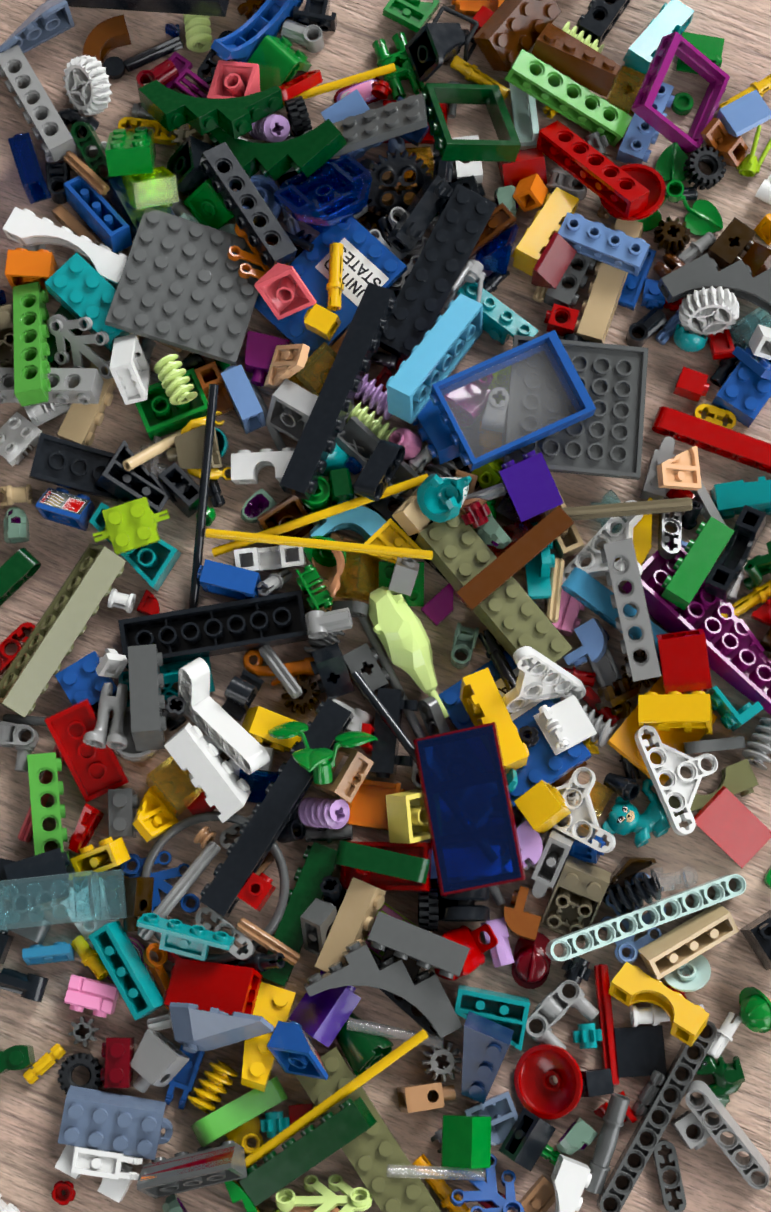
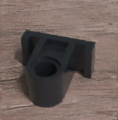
[293,0,337,32]
[222,670,264,722]

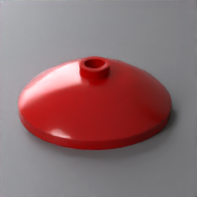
[600,164,666,221]
[514,1044,583,1120]

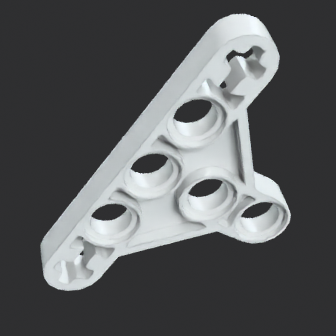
[562,500,643,583]
[502,646,586,713]
[634,725,718,836]
[517,767,616,853]

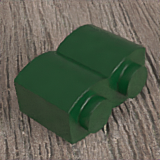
[327,468,354,506]
[0,1045,35,1074]

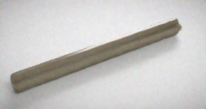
[562,497,693,521]

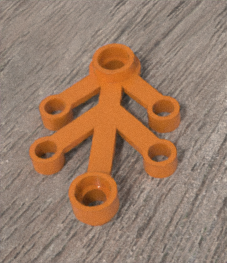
[227,223,288,279]

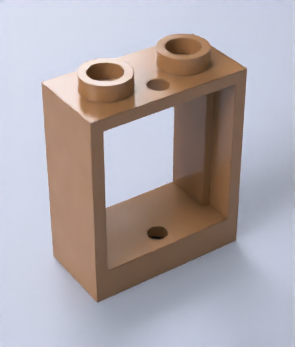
[311,747,374,803]

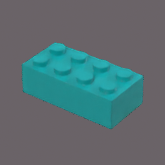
[45,252,130,352]

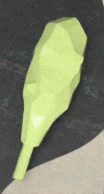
[368,586,449,719]

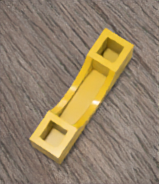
[608,961,710,1047]

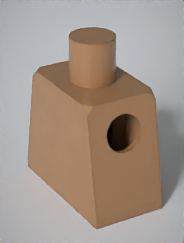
[397,1082,456,1113]

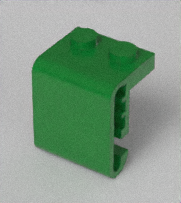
[247,35,312,92]

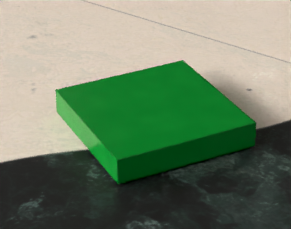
[183,178,234,230]

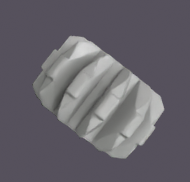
[422,1040,463,1083]

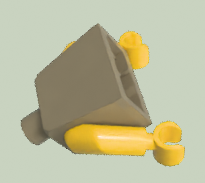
[167,411,231,480]

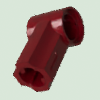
[136,59,179,88]

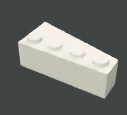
[164,722,251,823]

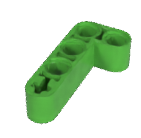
[191,1076,288,1147]

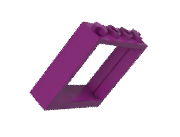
[631,32,730,153]

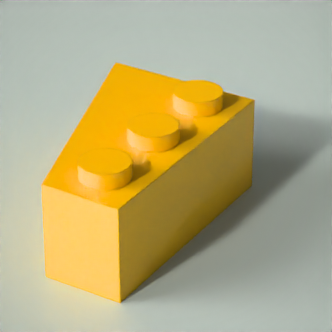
[638,691,713,735]
[242,706,302,752]

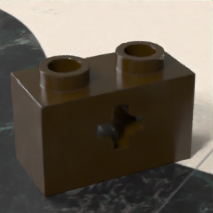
[707,217,756,269]

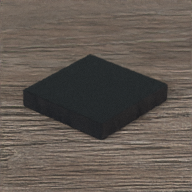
[614,1025,667,1078]

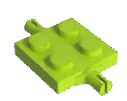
[93,497,170,555]

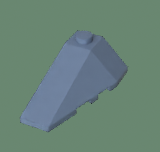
[0,0,75,54]
[169,1002,274,1053]

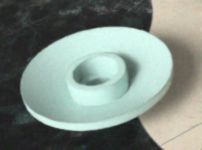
[664,955,711,992]

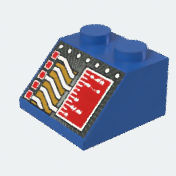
[35,487,95,531]
[267,1021,329,1080]

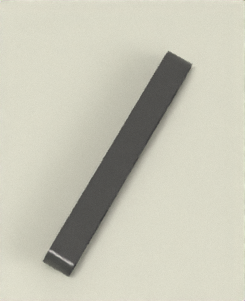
[597,1021,717,1212]

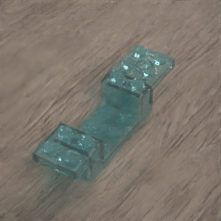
[0,869,127,932]

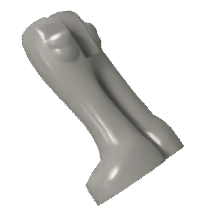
[83,682,128,750]

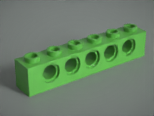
[504,49,633,147]
[13,282,51,407]
[27,752,69,859]

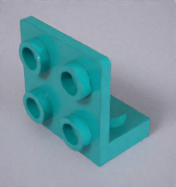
[706,685,764,732]

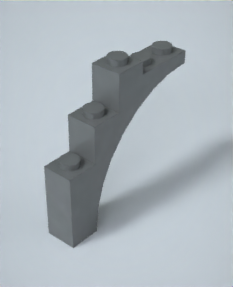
[657,253,771,315]
[303,941,462,1038]

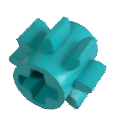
[572,1023,603,1049]
[260,1111,290,1138]

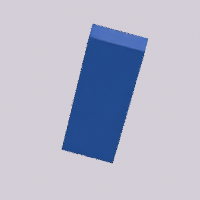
[618,248,657,311]

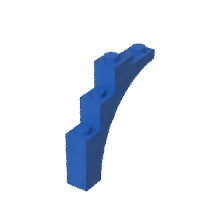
[211,0,303,63]

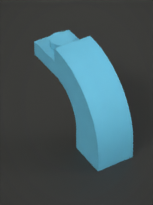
[309,506,387,541]

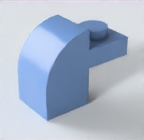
[563,618,608,667]

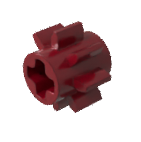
[461,500,491,529]

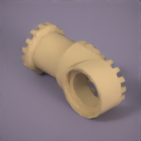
[0,484,33,509]

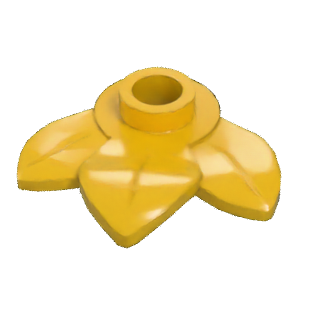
[225,1116,264,1155]

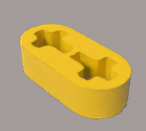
[693,404,736,430]

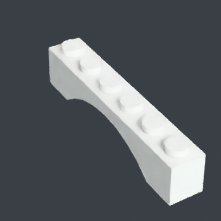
[3,207,128,289]
[551,1154,592,1212]

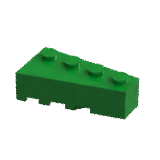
[661,516,734,610]

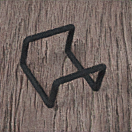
[432,6,479,62]

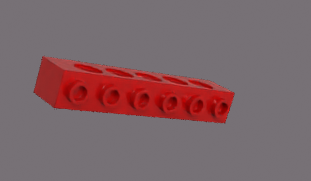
[536,120,650,219]

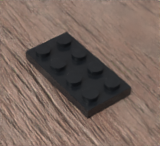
[29,433,119,502]

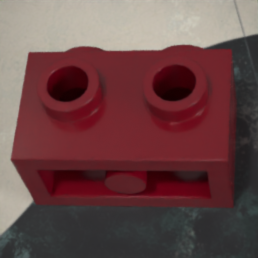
[101,1037,134,1088]

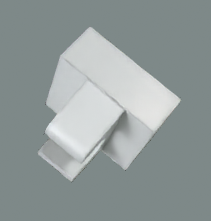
[95,648,128,678]

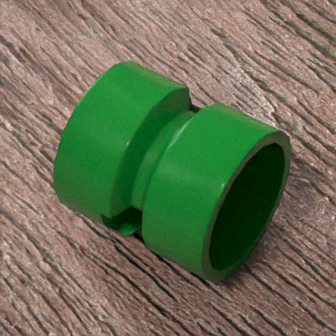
[301,476,330,513]

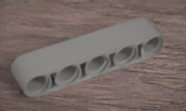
[685,1080,770,1190]

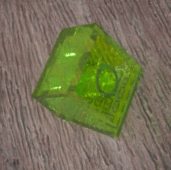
[121,166,179,211]

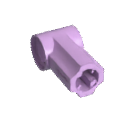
[481,917,515,968]

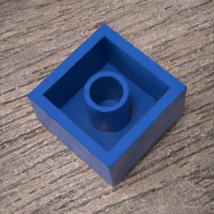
[712,361,771,428]
[55,651,118,711]

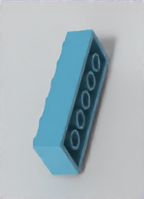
[386,294,483,424]

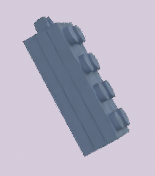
[58,1085,173,1160]

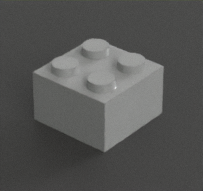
[266,379,318,442]

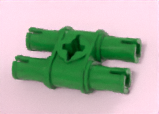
[372,32,425,100]

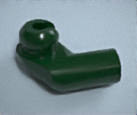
[743,562,763,590]

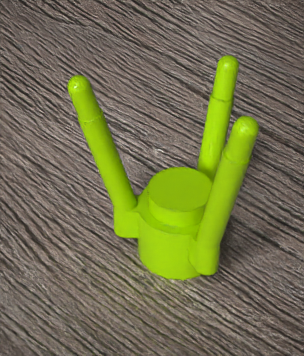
[736,125,771,177]

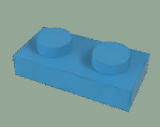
[22,942,75,966]

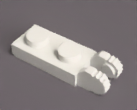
[70,1146,143,1180]

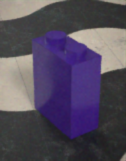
[498,450,564,522]
[289,970,361,1048]

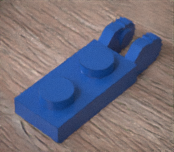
[164,1045,205,1110]

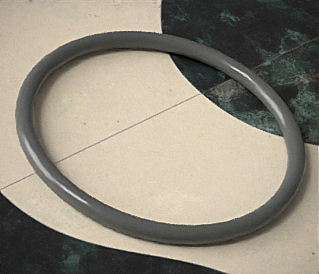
[141,811,289,964]

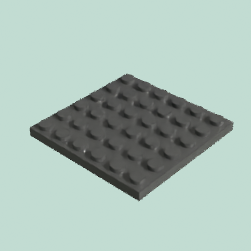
[105,206,264,365]
[503,335,648,480]

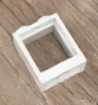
[109,334,151,405]

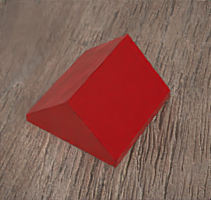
[497,147,547,187]

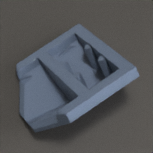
[464,1091,519,1146]

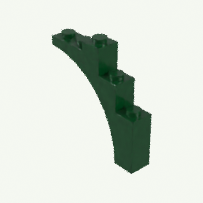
[138,80,283,139]
[208,119,347,181]

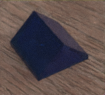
[475,224,519,275]

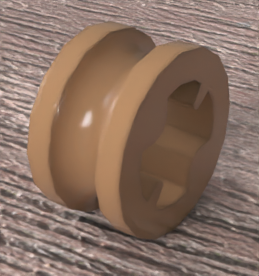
[194,825,217,849]

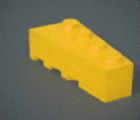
[512,187,579,276]
[459,667,529,774]
[241,982,296,1092]

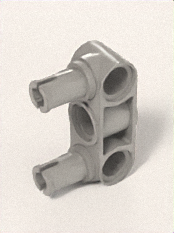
[0,721,39,772]
[525,980,599,1050]

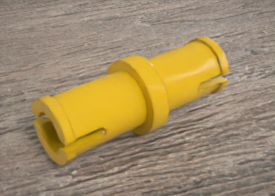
[71,935,109,981]

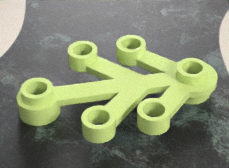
[275,1174,372,1212]

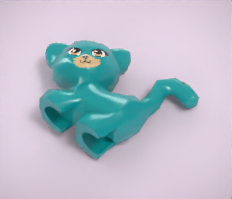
[601,777,670,848]

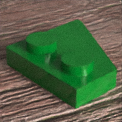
[383,0,440,33]

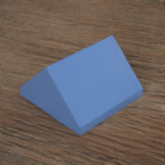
[716,90,771,137]

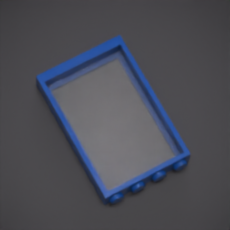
[429,330,596,471]

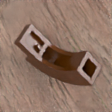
[83,14,131,67]

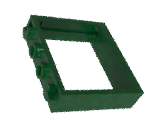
[420,83,521,162]

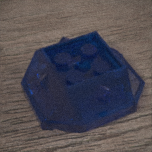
[273,154,372,233]

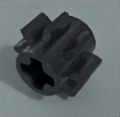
[561,956,592,985]

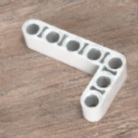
[178,657,270,775]

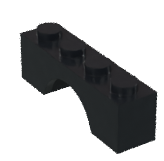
[705,505,766,601]

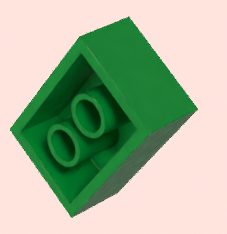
[105,127,156,177]
[135,368,208,441]

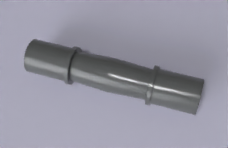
[584,1093,630,1194]

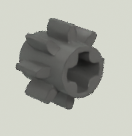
[584,132,609,154]
[68,1016,100,1047]

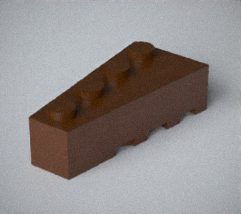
[531,22,621,97]

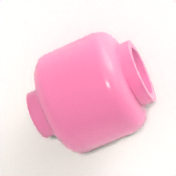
[389,428,422,460]

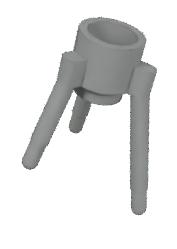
[443,259,486,310]

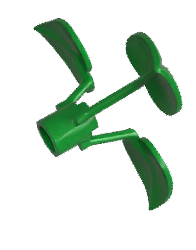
[634,142,723,236]
[268,721,378,785]

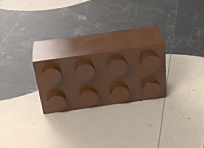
[473,0,562,72]

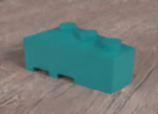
[711,476,771,519]
[454,984,530,1051]

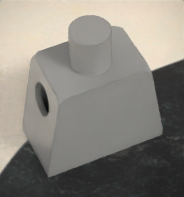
[131,1029,190,1093]

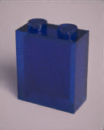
[8,132,51,204]

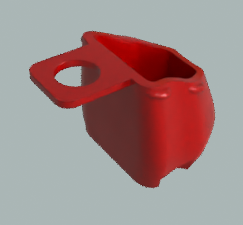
[433,924,498,981]

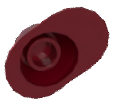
[512,932,551,989]

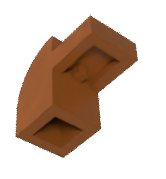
[700,117,750,167]
[194,361,234,417]
[504,886,541,942]

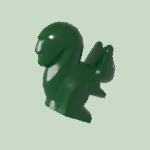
[696,1055,745,1107]

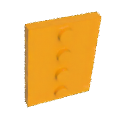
[607,676,718,786]

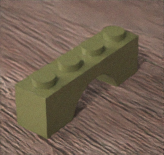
[658,759,759,820]

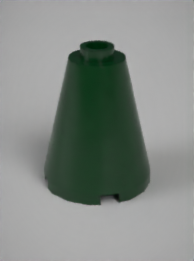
[336,1013,394,1077]

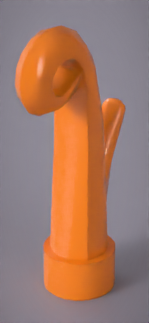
[243,649,314,686]

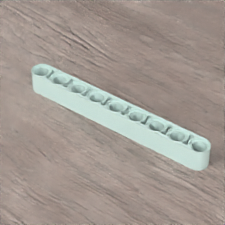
[545,874,746,961]

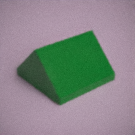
[441,1115,491,1169]

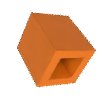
[513,173,548,213]

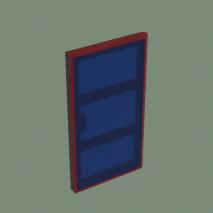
[413,722,526,896]

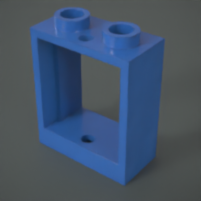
[197,559,261,600]

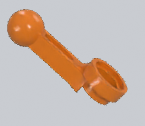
[143,943,170,1010]

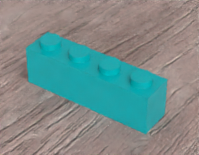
[88,920,164,1020]

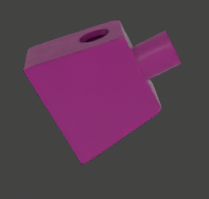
[245,330,290,387]

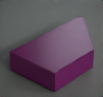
[421,583,454,627]

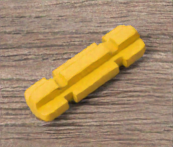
[23,1043,66,1084]

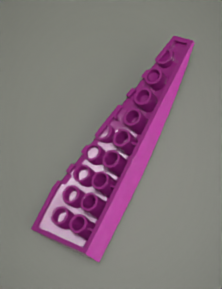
[622,541,771,715]

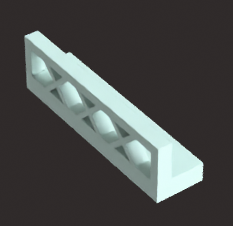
[507,72,539,146]

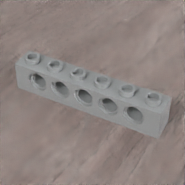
[0,45,78,162]
[0,368,104,405]
[600,538,662,682]

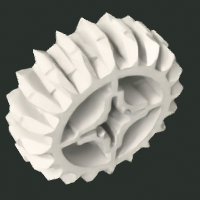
[63,55,112,116]
[679,286,740,337]

